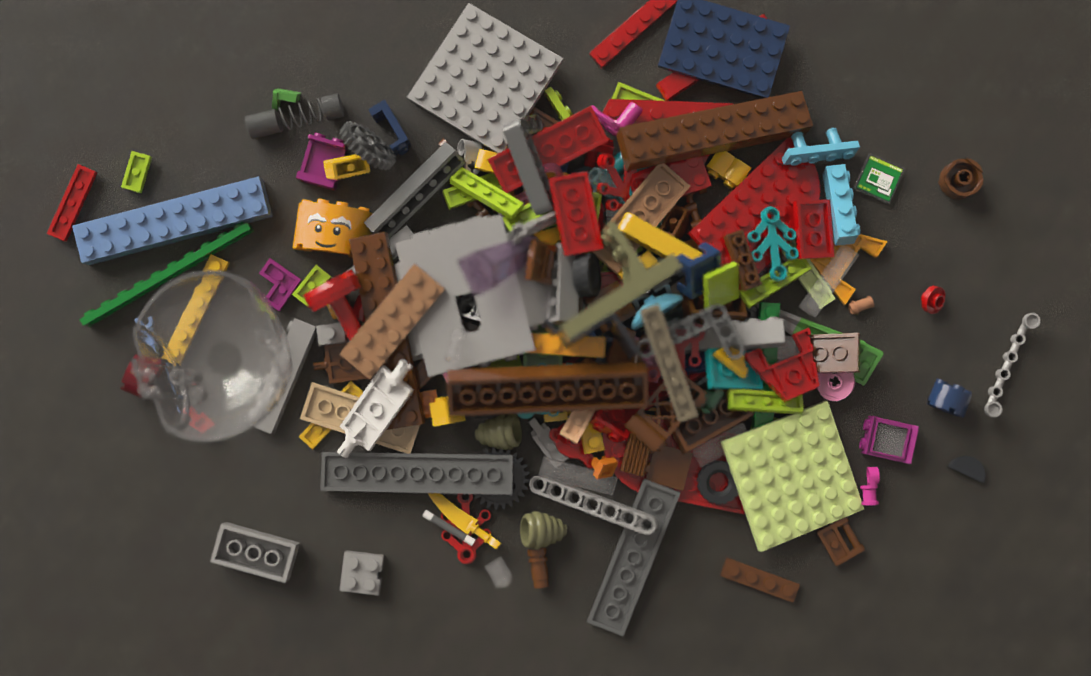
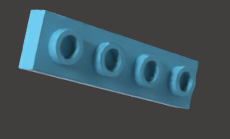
[781,128,860,166]

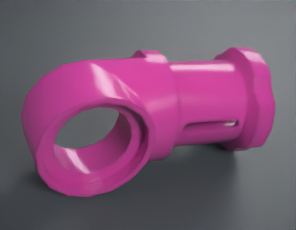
[860,467,880,505]

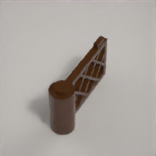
[625,374,706,453]

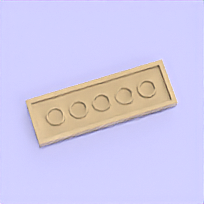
[300,382,420,454]

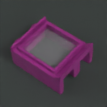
[859,416,919,464]

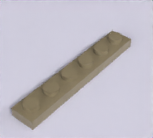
[639,304,698,422]

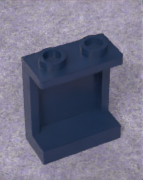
[368,100,412,156]

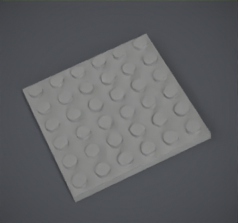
[407,3,564,153]

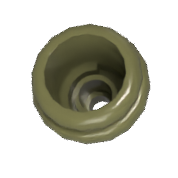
[475,413,522,450]
[520,511,567,550]

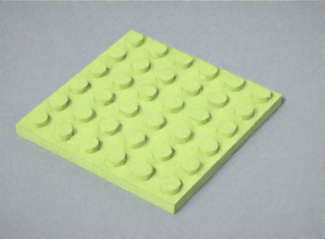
[721,401,864,552]

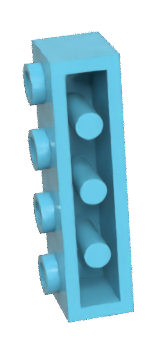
[822,164,860,246]

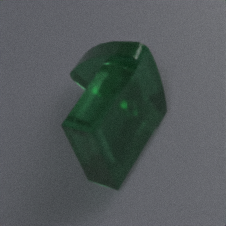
[696,389,724,415]

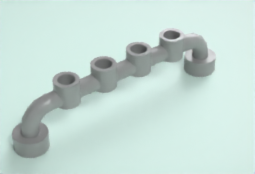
[984,313,1040,417]

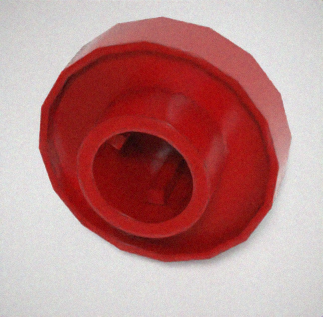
[921,285,946,314]

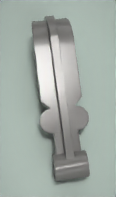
[508,210,557,244]

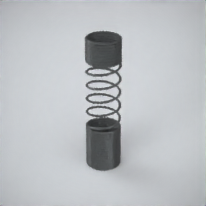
[245,93,344,140]

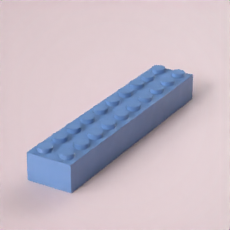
[72,176,273,265]

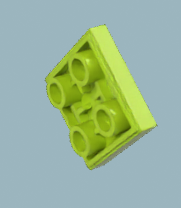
[703,262,739,310]

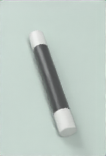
[422,510,476,546]

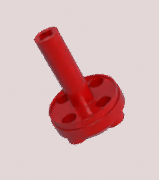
[303,269,362,341]

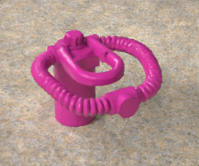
[592,102,643,136]

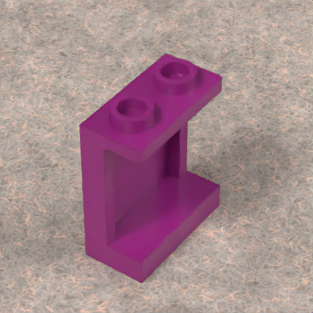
[296,133,348,191]

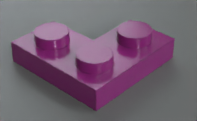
[259,258,302,311]

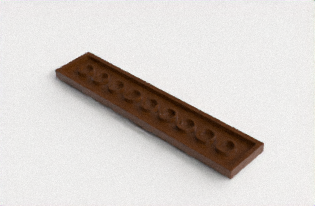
[349,232,425,430]

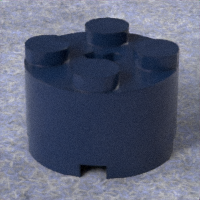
[926,379,973,418]

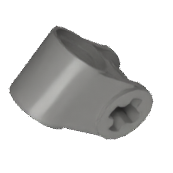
[457,139,482,175]

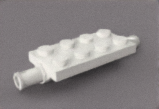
[337,360,414,458]

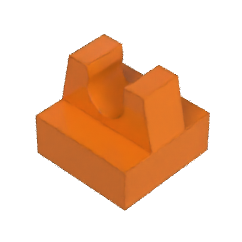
[591,456,618,479]

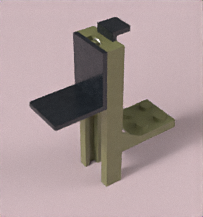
[543,220,682,359]

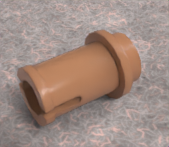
[848,296,874,315]

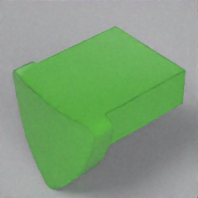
[272,88,301,111]

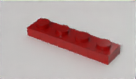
[47,164,97,242]

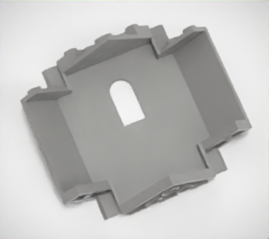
[394,215,548,377]

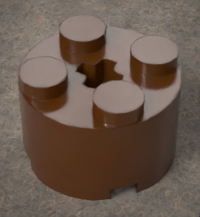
[938,158,984,200]

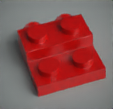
[589,408,640,442]

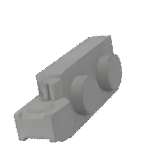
[528,417,569,468]

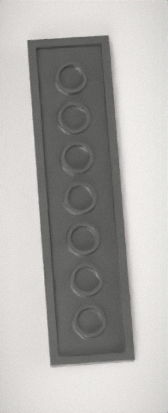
[587,478,680,636]

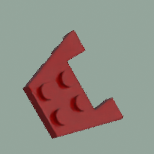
[744,328,819,402]

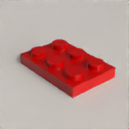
[793,199,835,259]

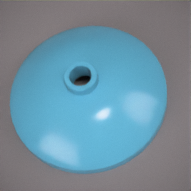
[631,294,684,330]

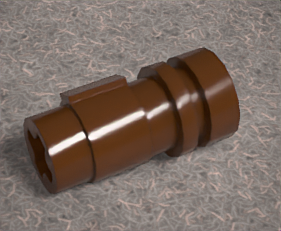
[527,547,549,588]

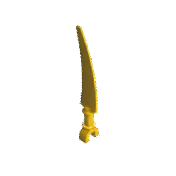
[428,493,501,549]

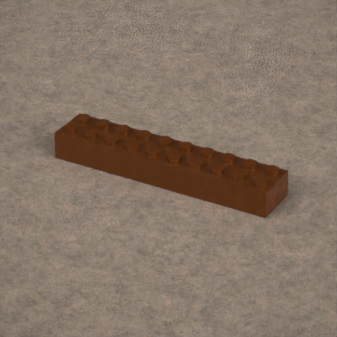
[616,91,813,172]
[446,361,648,416]

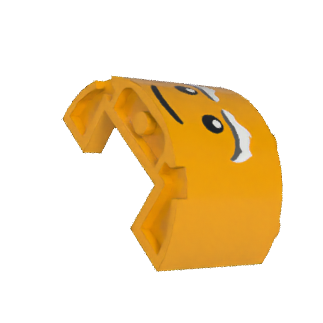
[292,199,373,257]

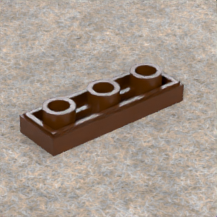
[723,230,762,292]

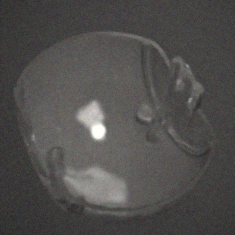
[131,270,292,441]

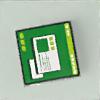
[854,154,904,204]

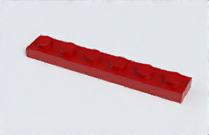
[589,0,678,69]

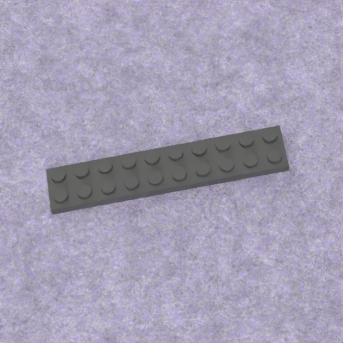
[320,452,514,495]

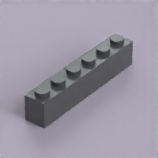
[364,142,466,238]

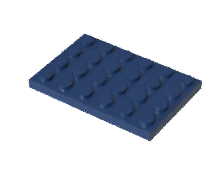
[658,0,790,99]

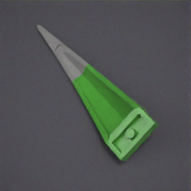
[754,303,883,386]

